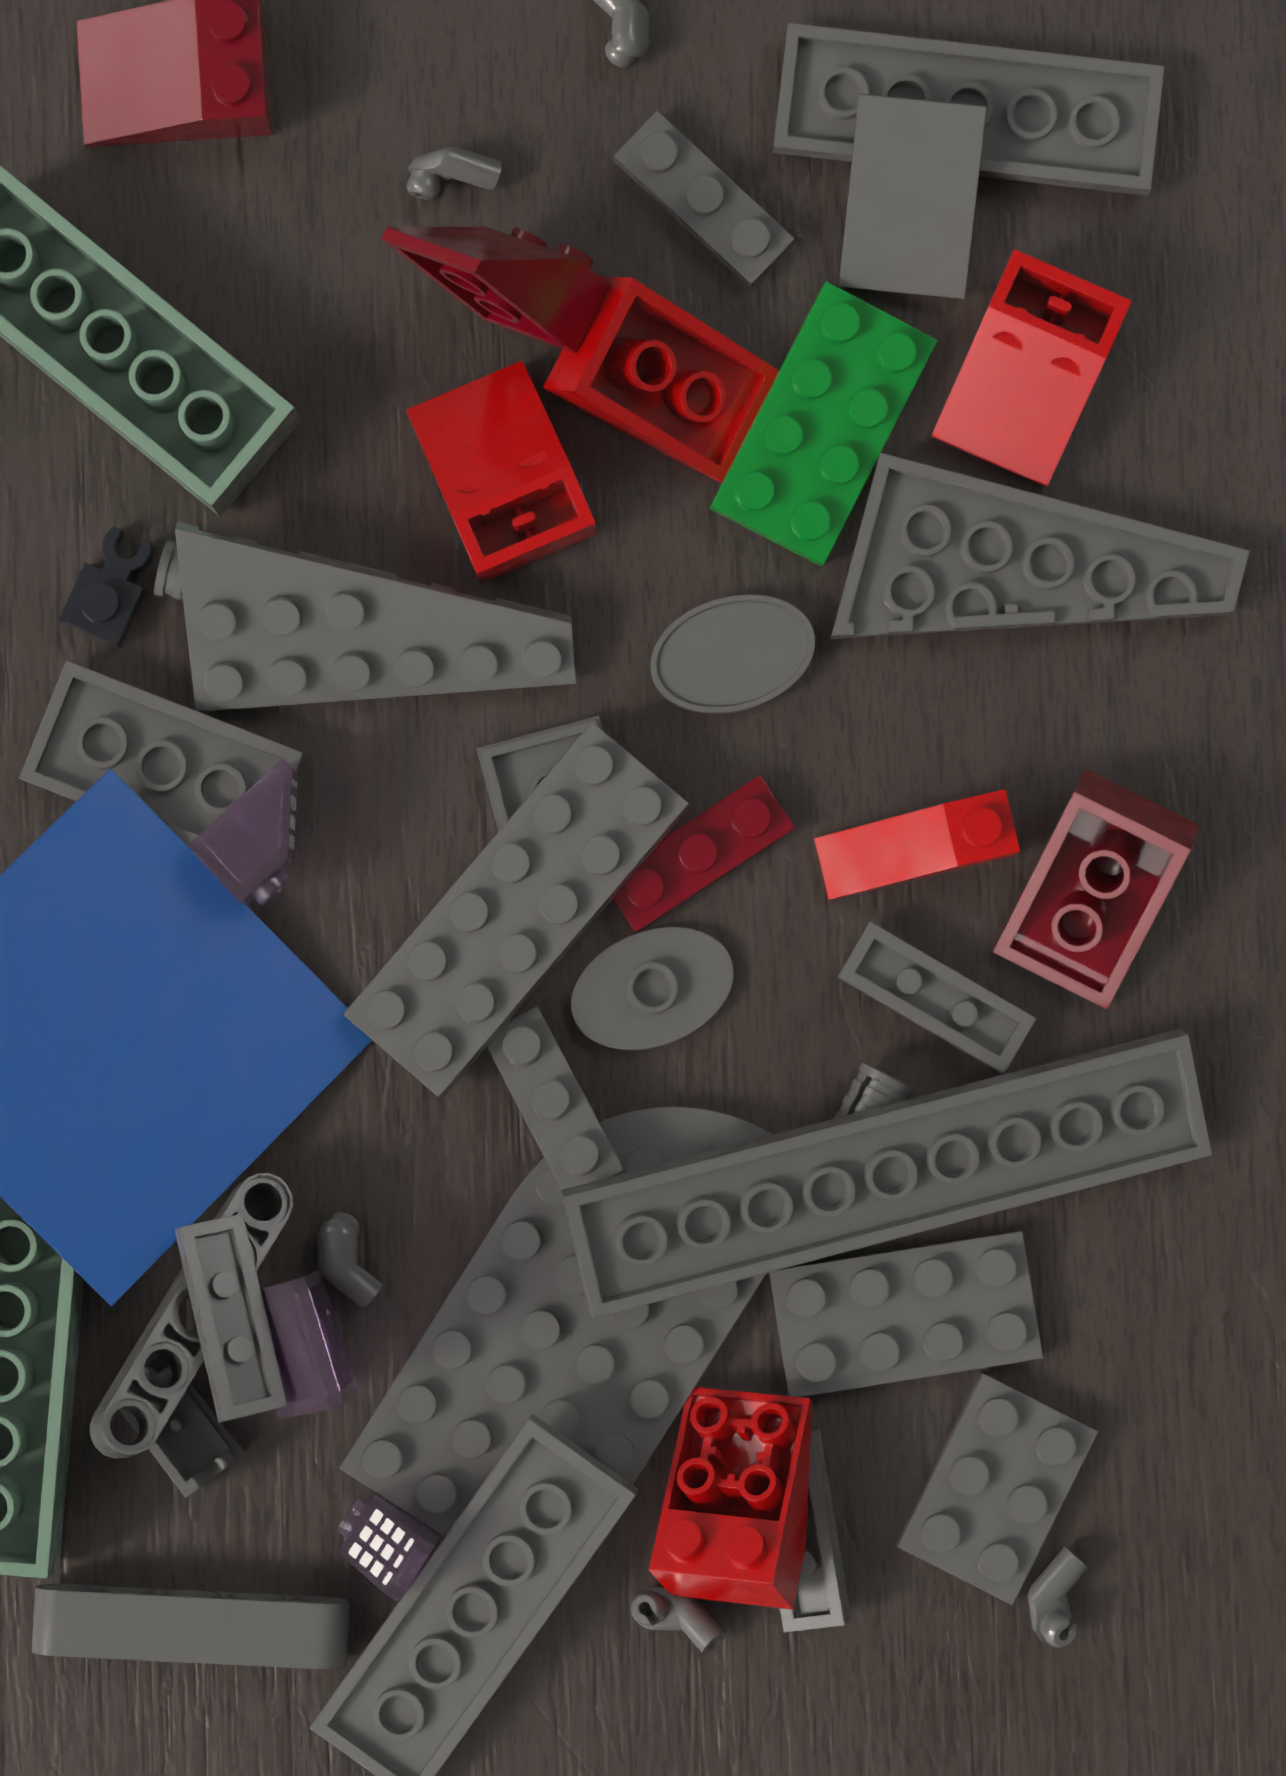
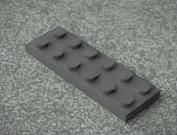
[773,23,1165,196]
[343,722,691,1099]
[309,1414,638,1776]

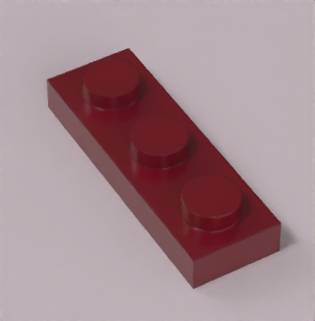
[613,775,795,934]

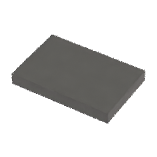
[839,93,987,299]

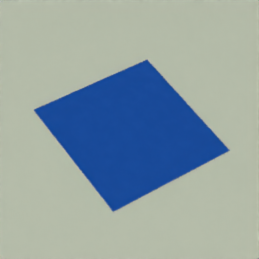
[0,768,372,1307]

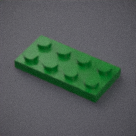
[709,281,938,567]

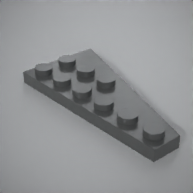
[831,453,1250,639]
[175,521,576,712]

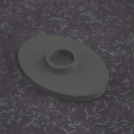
[650,594,815,714]
[571,927,734,1051]

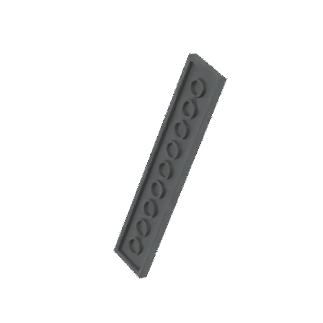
[561,1029,1212,1319]

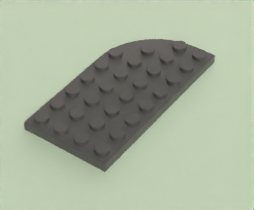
[339,1107,773,1607]

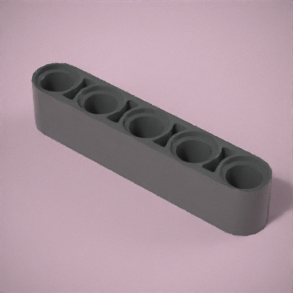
[90,1173,293,1459]
[31,1584,351,1669]

